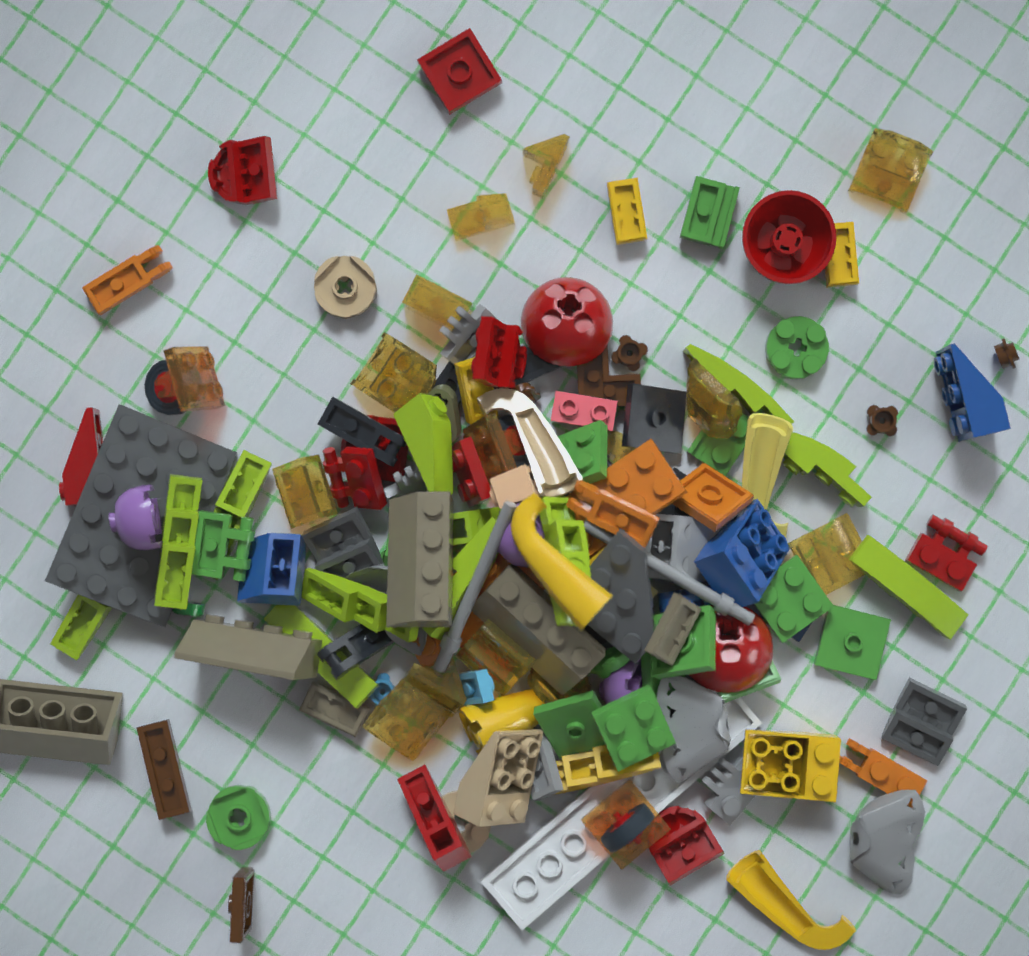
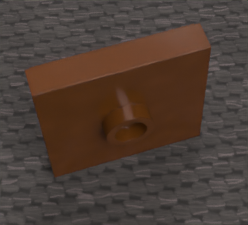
[228,867,254,943]

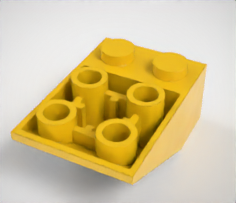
[740,729,841,802]

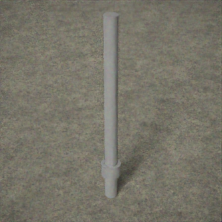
[433,501,517,673]
[584,518,755,626]

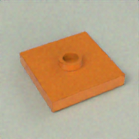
[672,463,754,532]

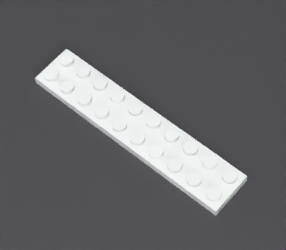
[481,689,762,930]

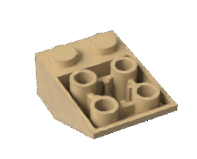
[453,729,543,827]

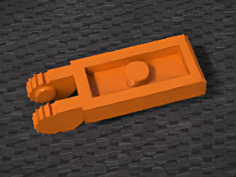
[82,245,173,316]
[566,480,660,548]
[839,738,928,808]

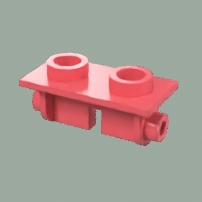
[551,391,618,432]

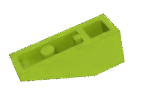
[393,393,453,495]

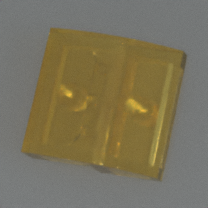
[788,513,865,595]
[455,619,537,696]

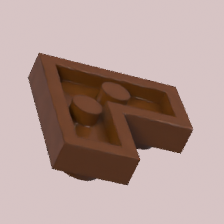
[577,345,641,407]

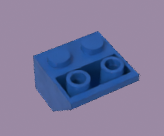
[237,533,307,606]

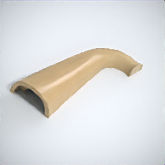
[477,388,583,498]

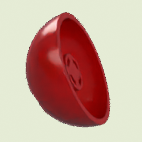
[742,190,837,284]
[520,277,613,366]
[689,605,773,693]

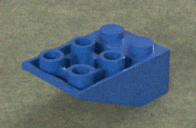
[934,343,1011,442]
[694,499,790,607]

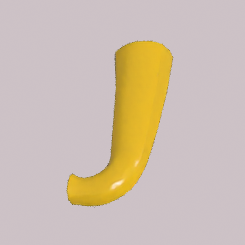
[511,492,613,631]
[726,850,856,950]

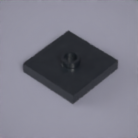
[622,383,687,454]

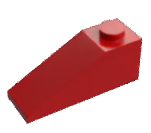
[59,407,103,507]
[397,764,472,872]

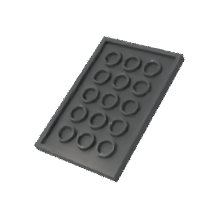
[45,404,237,627]

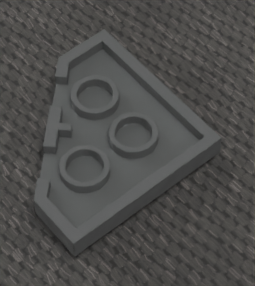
[587,528,656,664]

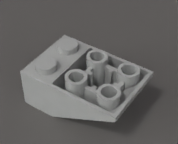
[646,514,730,583]

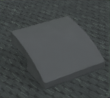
[301,507,383,582]
[881,677,967,766]

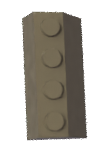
[386,492,454,627]
[472,563,606,695]
[174,614,322,680]
[0,679,123,765]

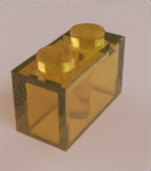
[402,274,473,331]
[272,454,338,529]

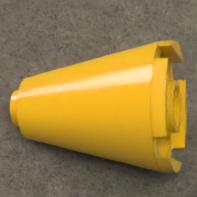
[459,688,549,755]

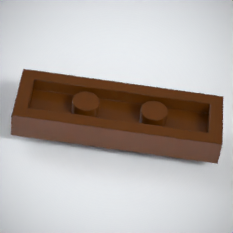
[136,719,192,820]

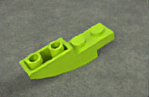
[783,432,872,507]
[539,496,591,626]

